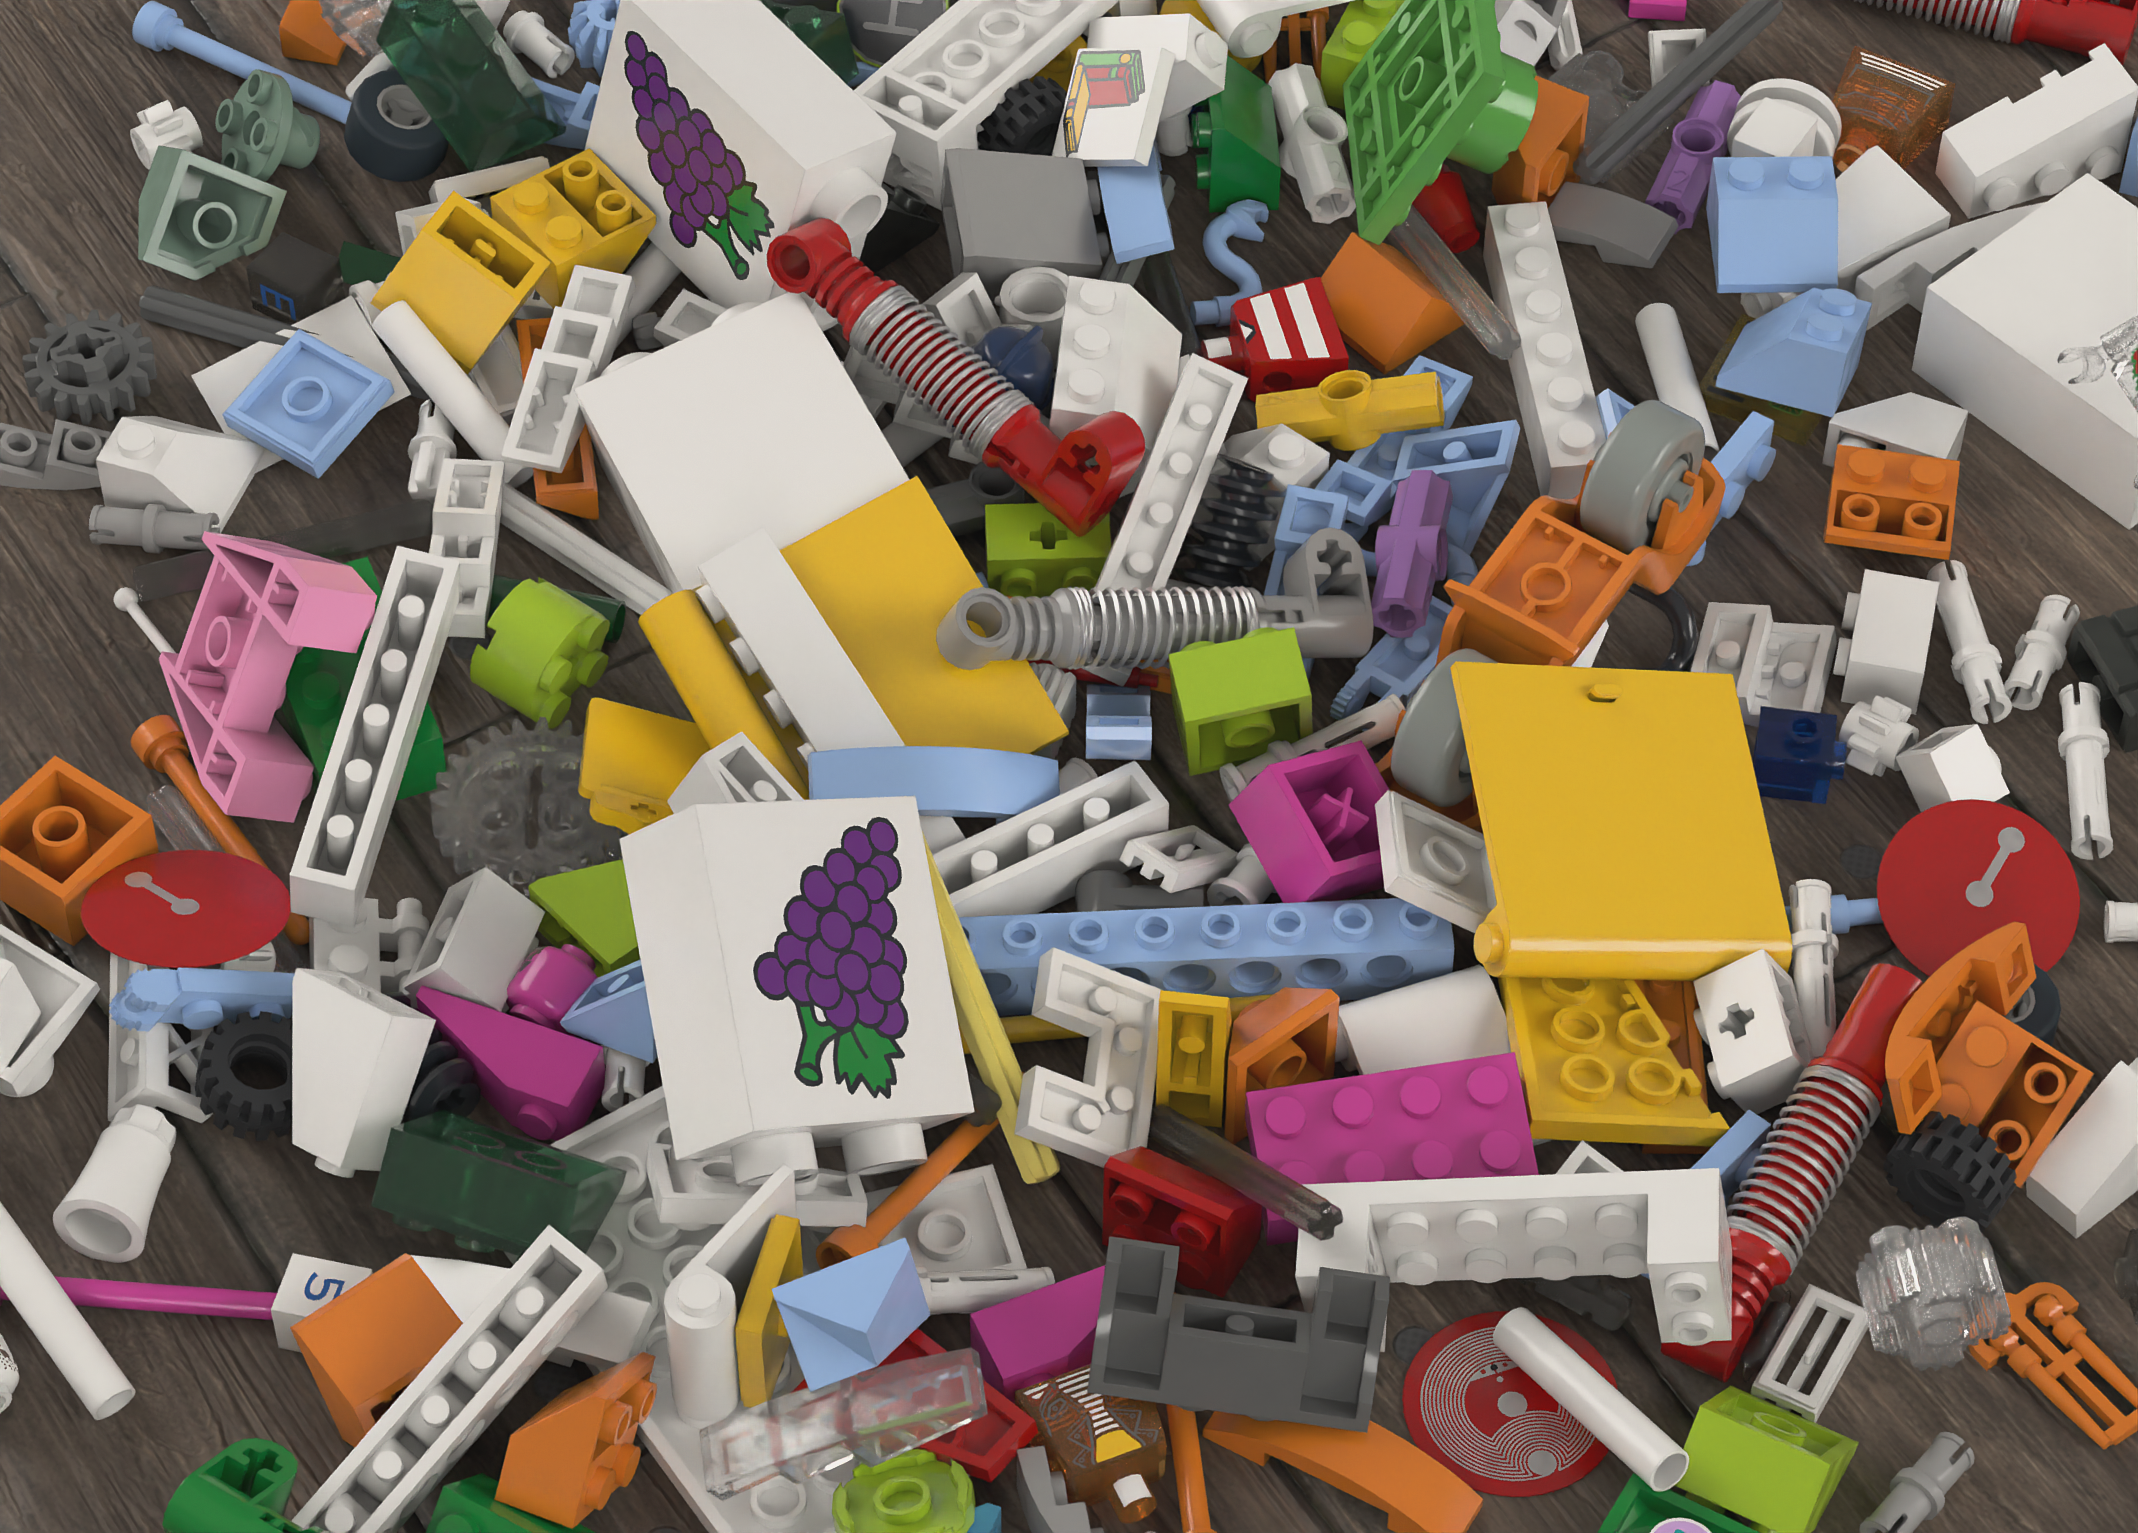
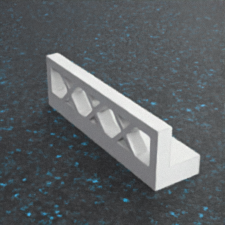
[108,952,213,1123]

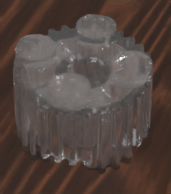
[1856,1217,2011,1371]

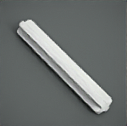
[500,482,673,615]

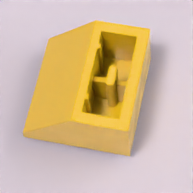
[490,148,656,309]
[371,190,551,375]

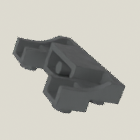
[1087,1237,1390,1433]

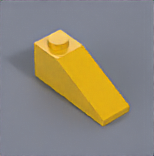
[1155,990,1232,1128]

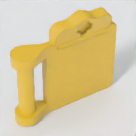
[578,697,711,834]

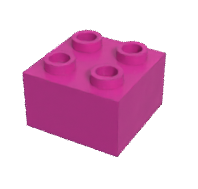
[1229,740,1390,903]

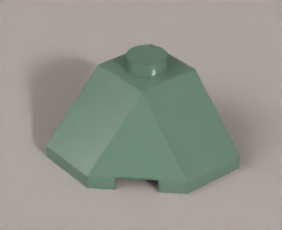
[138,145,287,281]

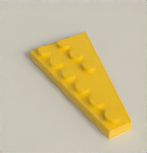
[1498,977,1730,1147]

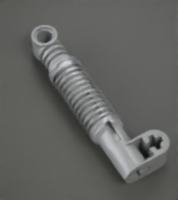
[936,527,1374,670]

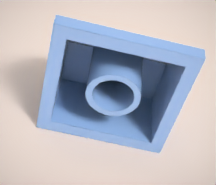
[1706,156,1838,293]
[1715,288,1872,418]

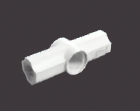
[1268,63,1356,224]

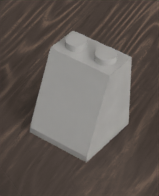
[940,148,1110,304]

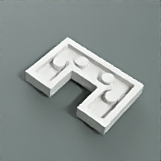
[1014,947,1161,1168]

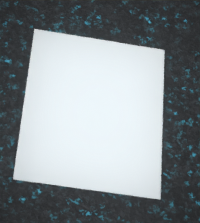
[191,295,411,474]

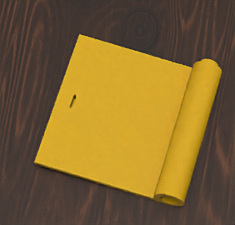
[638,476,1069,800]
[1450,661,1793,981]

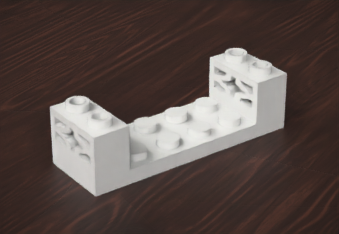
[854,0,1157,211]
[1295,1168,1732,1352]

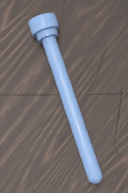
[132,1,352,125]

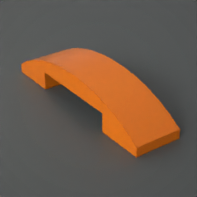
[1885,922,2037,1135]
[1202,1411,1483,1533]

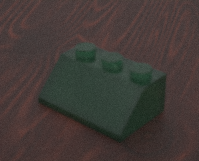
[375,0,566,172]
[371,1110,627,1262]

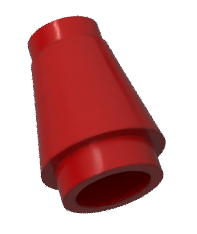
[1411,164,1480,253]

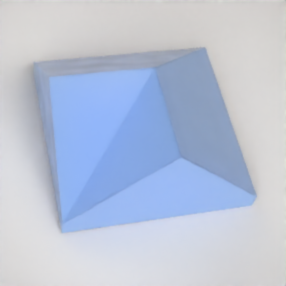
[772,1238,930,1392]

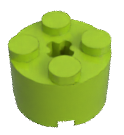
[470,577,610,729]

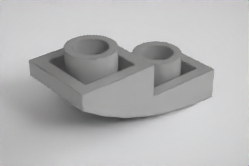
[1548,181,1678,268]
[0,419,112,490]
[1017,1446,1104,1533]

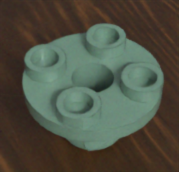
[215,69,320,182]

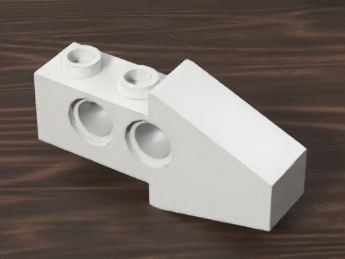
[2026,1057,2138,1239]

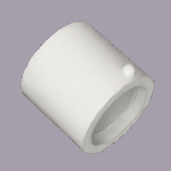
[994,266,1069,369]

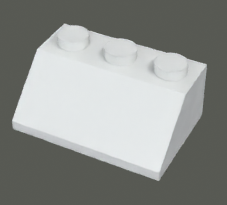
[1048,276,1182,472]

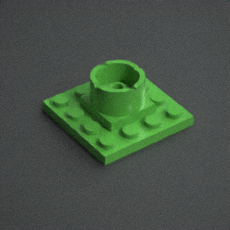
[1342,0,1538,245]

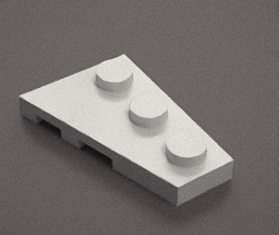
[646,1142,868,1233]

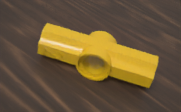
[1255,370,1445,451]

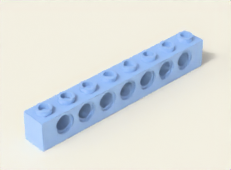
[958,898,1455,1016]

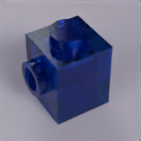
[1753,706,1847,804]

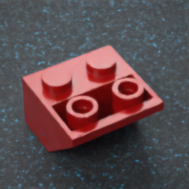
[1102,1146,1263,1298]

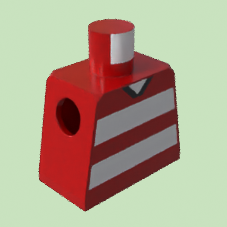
[1201,277,1349,403]

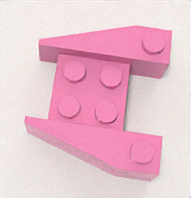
[159,531,377,823]

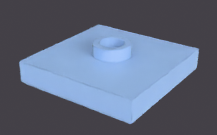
[222,329,395,479]

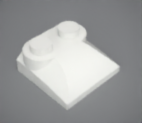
[0,924,100,1097]

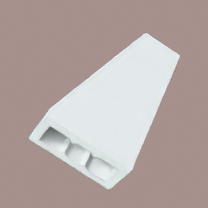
[1740,145,1951,320]

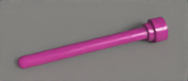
[0,1276,277,1320]

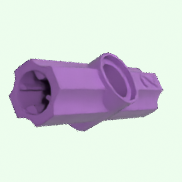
[1645,80,1741,234]
[1371,470,1453,638]

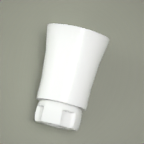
[53,1104,176,1263]

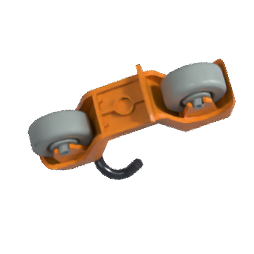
[1375,400,1726,834]

